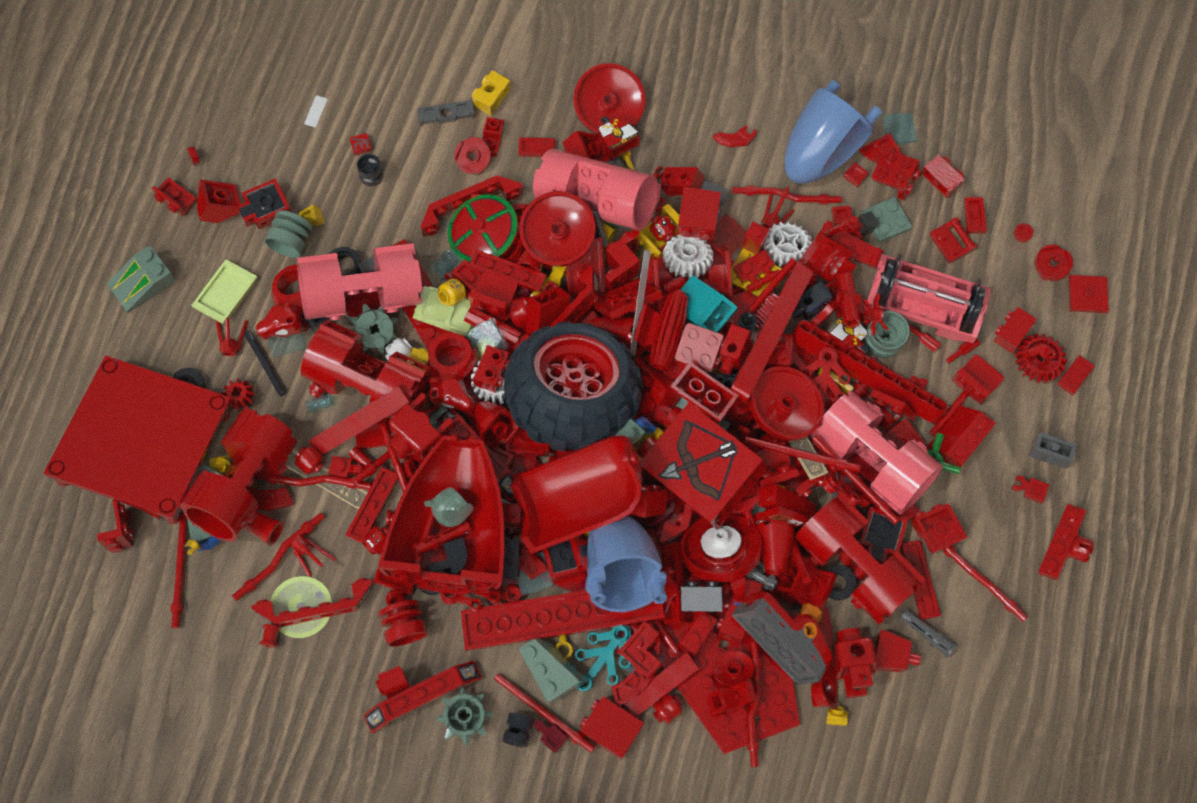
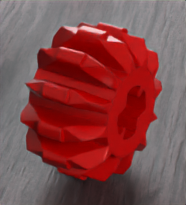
[221,378,255,411]

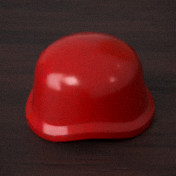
[510,296,529,329]

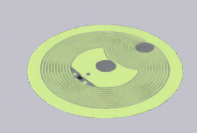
[270,576,332,638]

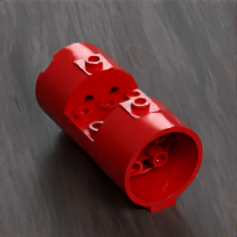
[300,320,431,418]
[178,407,297,542]
[794,494,926,625]

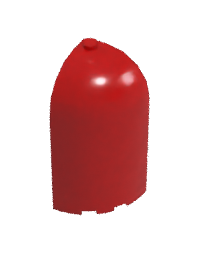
[510,435,642,554]

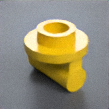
[209,454,231,474]
[826,705,848,726]

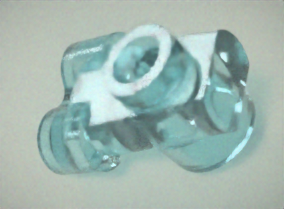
[429,249,461,281]

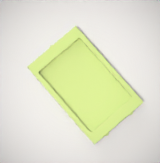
[191,260,258,324]
[413,286,474,338]

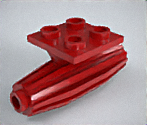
[634,290,688,371]

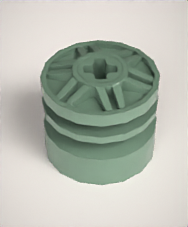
[264,210,313,258]
[864,311,910,358]

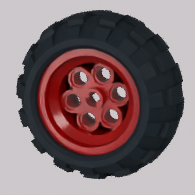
[504,321,643,452]

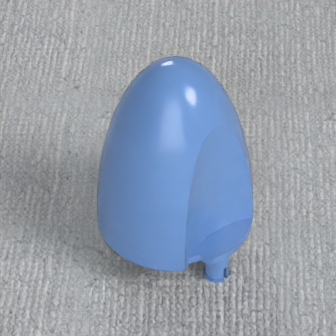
[784,80,883,184]
[586,514,667,612]

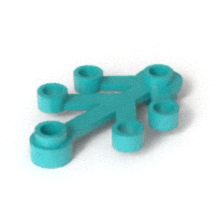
[575,625,632,692]

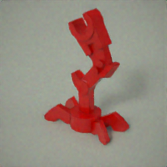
[858,294,889,335]

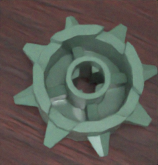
[349,304,398,353]
[436,688,493,745]

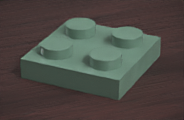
[862,197,912,244]

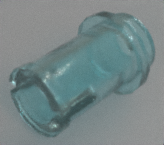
[306,394,332,413]

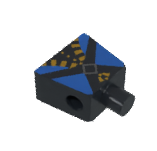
[791,280,832,320]

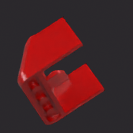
[650,245,733,312]

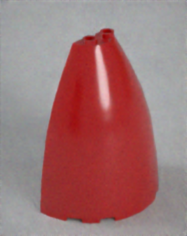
[378,434,504,595]

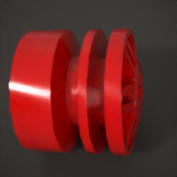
[378,600,428,647]

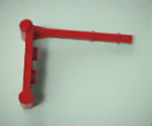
[821,216,884,269]

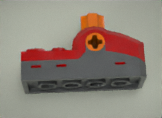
[731,591,834,684]

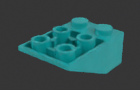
[681,275,738,332]

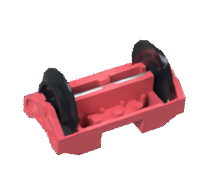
[867,253,991,343]

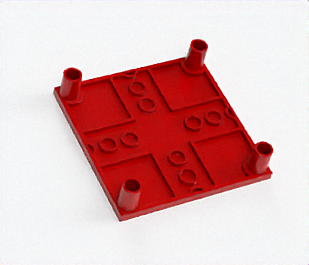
[43,355,232,524]

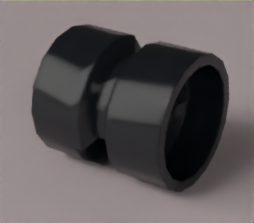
[357,154,383,187]
[502,712,534,748]

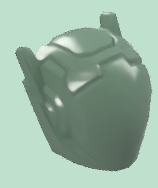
[425,487,474,527]

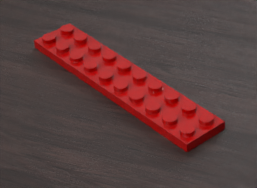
[461,590,665,651]

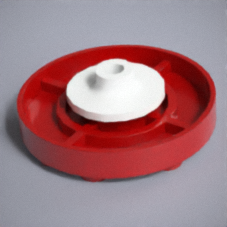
[681,514,762,582]

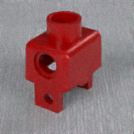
[387,393,455,460]
[832,628,877,699]

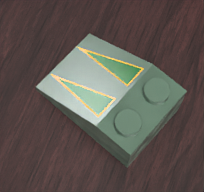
[107,245,175,313]

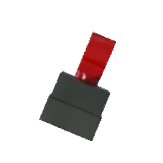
[846,211,879,236]

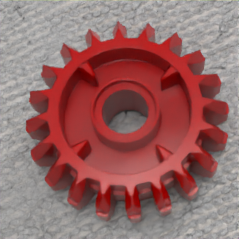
[1015,333,1067,384]

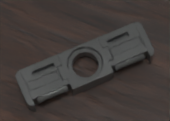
[417,100,475,126]

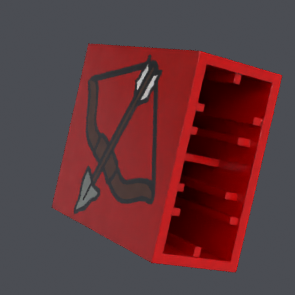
[638,402,768,530]

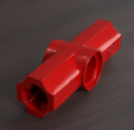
[836,272,861,328]
[463,306,522,347]

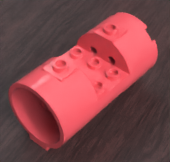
[533,149,661,231]
[296,243,422,320]
[811,391,943,515]

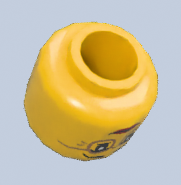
[437,279,466,307]

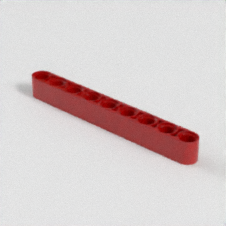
[730,261,814,403]
[792,320,947,424]

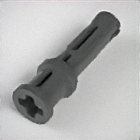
[900,609,958,658]

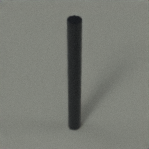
[244,331,286,396]

